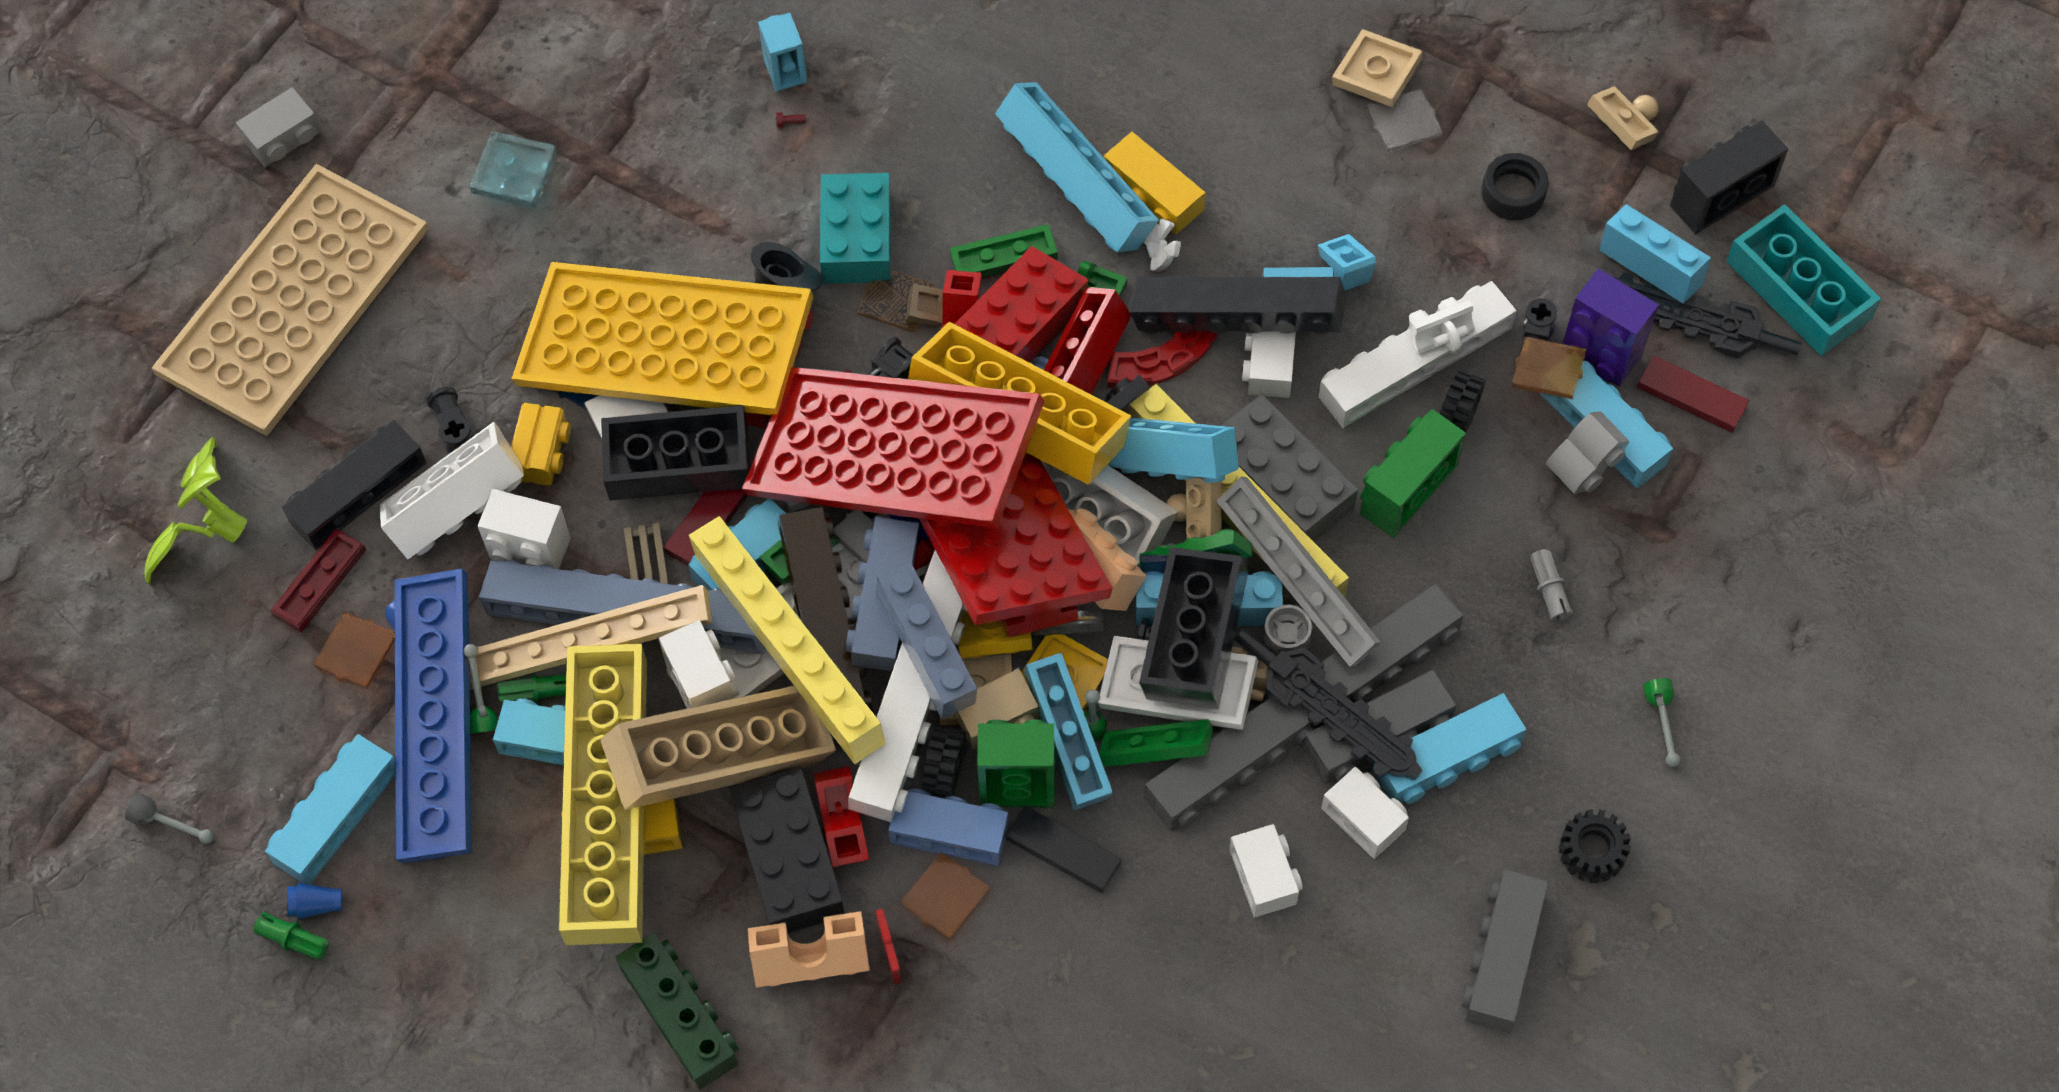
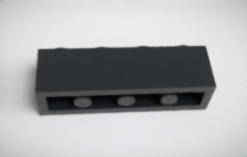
[281,420,426,550]

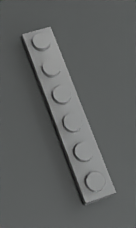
[1217,477,1381,667]

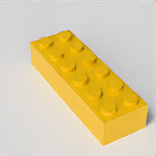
[908,322,1131,485]

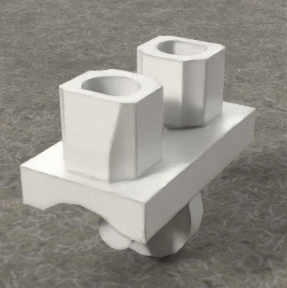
[1409,297,1475,355]

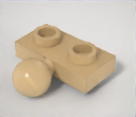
[1587,86,1659,150]
[1166,477,1221,539]

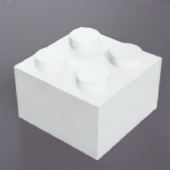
[478,489,571,569]
[659,620,739,709]

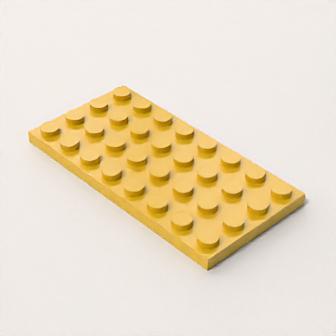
[512,262,814,415]

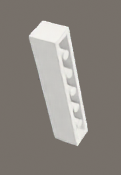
[1319,281,1517,428]

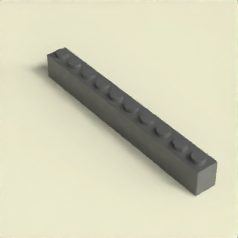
[1144,583,1463,831]

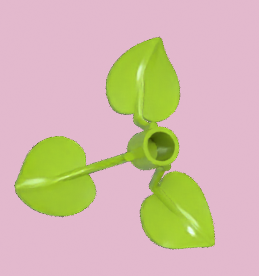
[144,437,247,585]

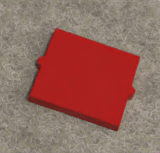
[876,909,901,985]

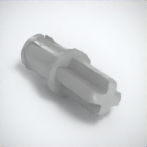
[1530,549,1573,621]

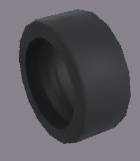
[1481,153,1549,220]

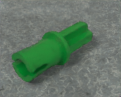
[497,672,567,703]
[254,912,329,959]

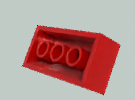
[955,246,1089,363]

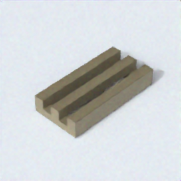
[624,522,669,584]

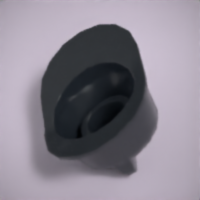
[750,242,824,291]

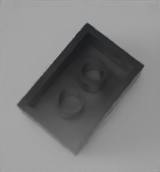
[1670,120,1788,235]

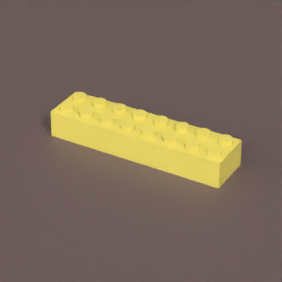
[559,644,647,945]

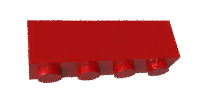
[1044,287,1131,395]

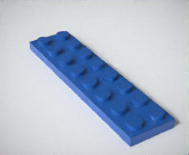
[395,569,472,863]

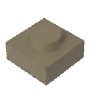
[906,283,943,327]

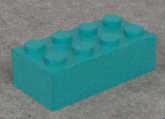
[1726,204,1881,357]

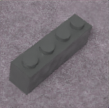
[1303,670,1456,784]
[1461,869,1549,1033]

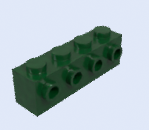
[615,932,739,1090]

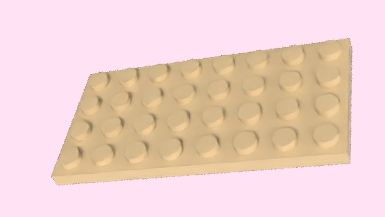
[152,164,429,437]

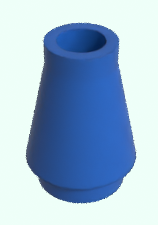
[287,882,342,920]

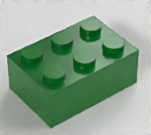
[1360,409,1466,539]
[977,719,1054,808]

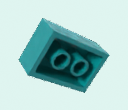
[820,173,891,284]

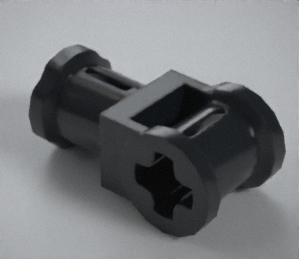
[1514,298,1557,373]
[867,337,914,379]
[427,387,474,454]

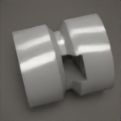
[1262,605,1312,655]

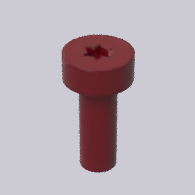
[776,112,805,128]

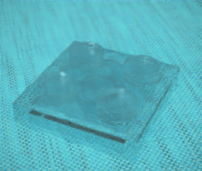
[469,131,557,208]

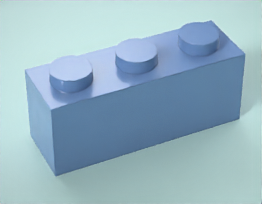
[888,788,1009,866]

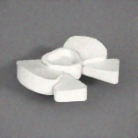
[1143,219,1181,272]

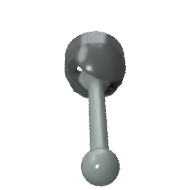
[125,793,214,844]

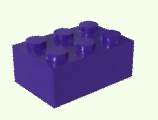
[1561,268,1659,387]

